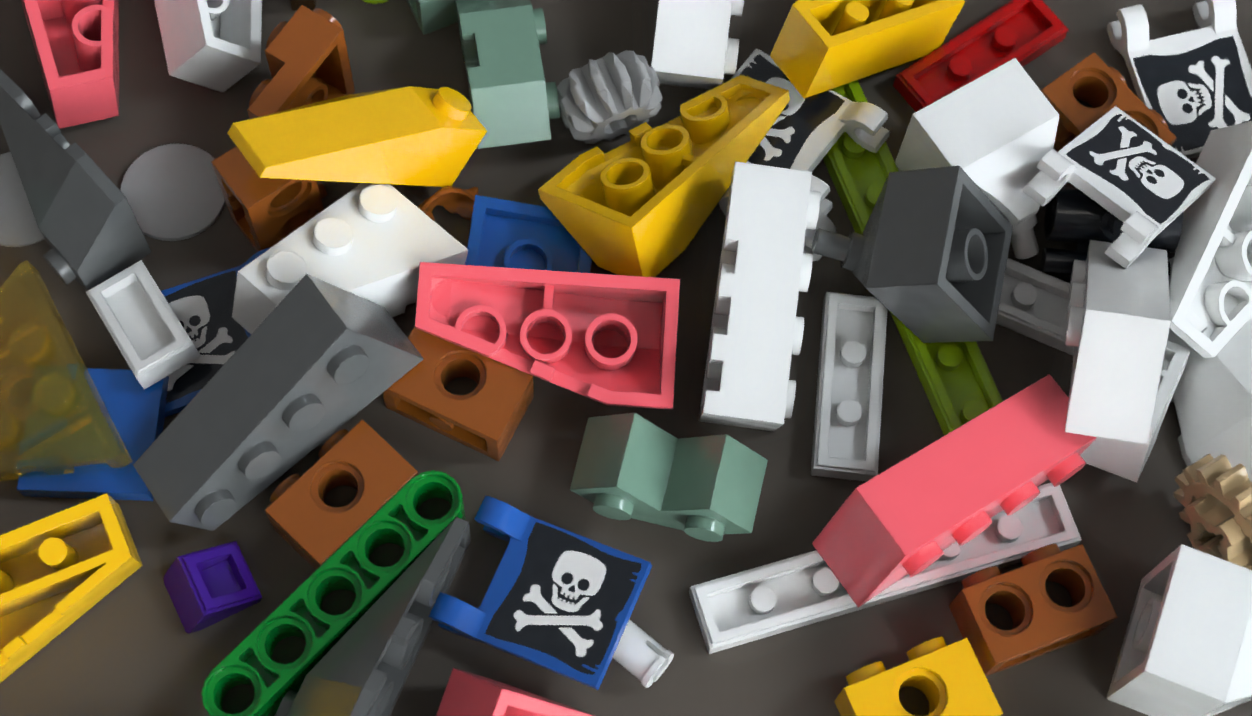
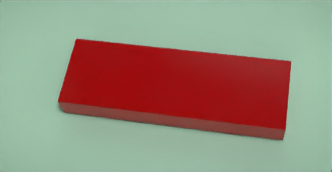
[893,0,1069,112]

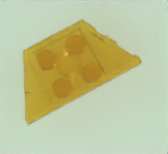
[0,260,133,481]

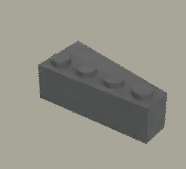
[133,274,424,531]

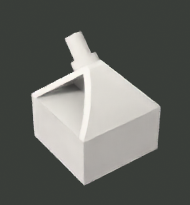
[895,58,1059,259]
[1106,544,1252,716]

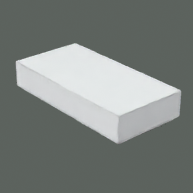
[86,260,201,390]

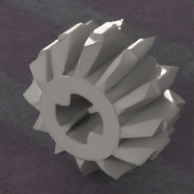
[557,50,663,144]

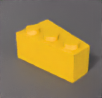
[770,0,965,99]
[0,493,143,683]

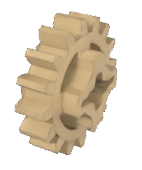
[1174,454,1252,570]

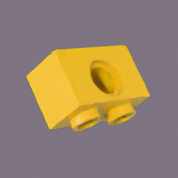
[834,636,1003,716]

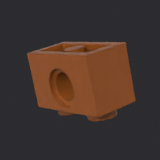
[382,326,534,461]
[265,419,419,570]

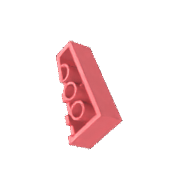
[21,0,119,129]
[812,374,1098,608]

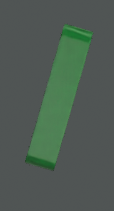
[201,470,465,716]

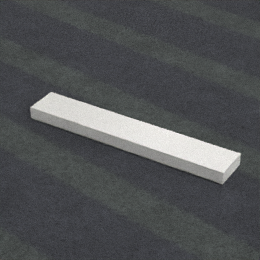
[689,482,1082,654]

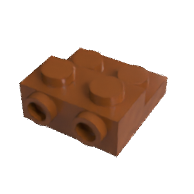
[247,5,355,119]

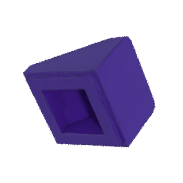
[163,541,262,634]

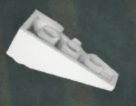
[1169,121,1252,359]

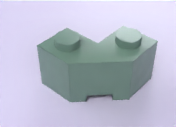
[455,0,560,149]
[570,413,768,542]

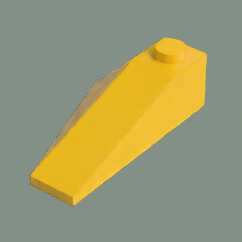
[538,75,790,277]
[227,86,487,187]

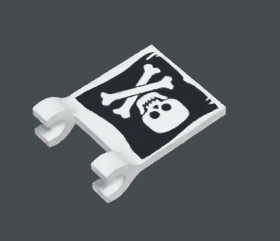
[1107,0,1252,158]
[730,48,890,215]
[1022,106,1216,269]

